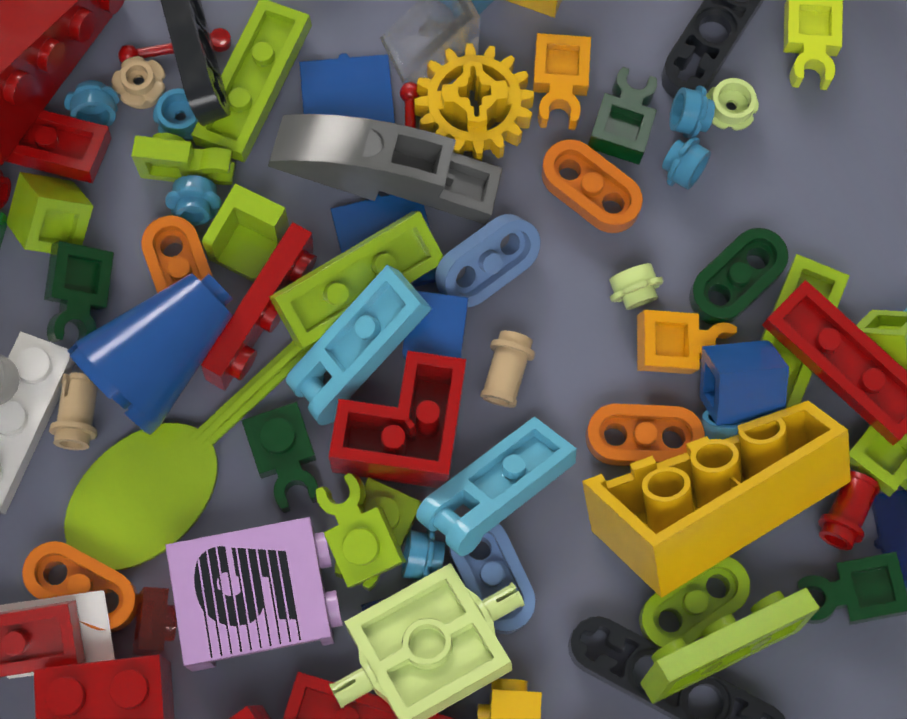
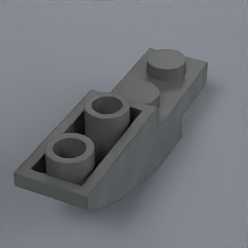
[268,114,502,225]

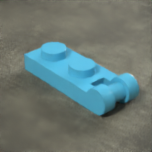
[286,265,432,425]
[416,416,577,556]

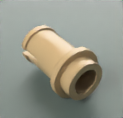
[480,330,535,408]
[49,372,98,450]

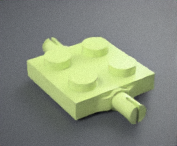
[329,563,525,719]

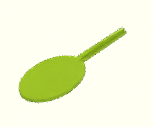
[64,339,319,571]

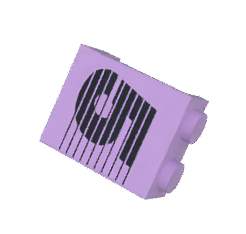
[166,517,343,672]

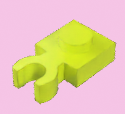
[783,0,843,90]

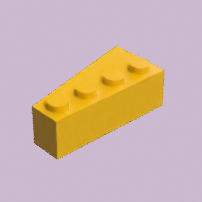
[582,400,851,598]

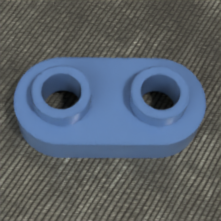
[435,214,540,307]
[450,524,535,634]

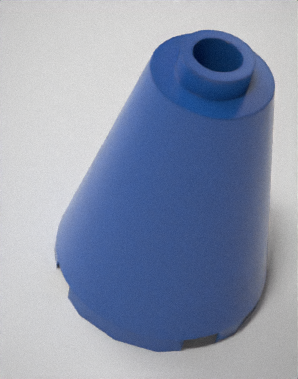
[67,273,233,435]

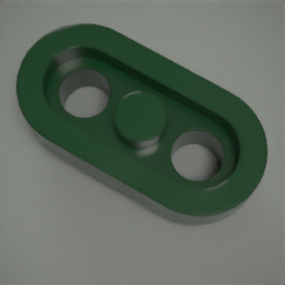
[689,228,788,325]

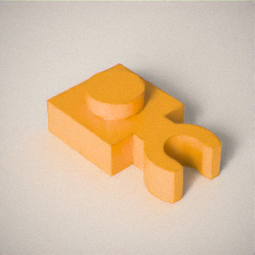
[533,33,591,130]
[637,309,737,374]

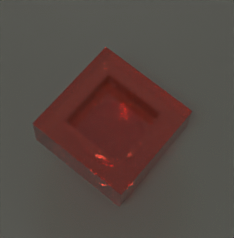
[132,587,177,656]

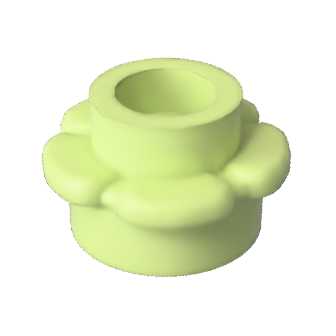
[706,78,759,131]
[609,263,664,310]

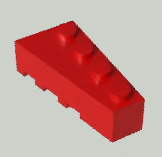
[0,0,125,166]

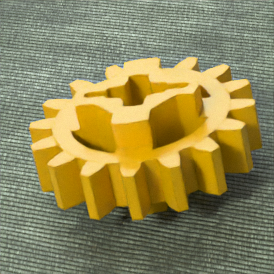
[414,43,534,161]

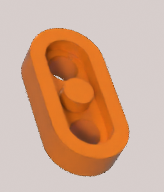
[541,140,643,233]
[141,215,213,293]
[586,403,705,466]
[22,541,139,633]

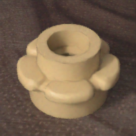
[111,56,166,109]

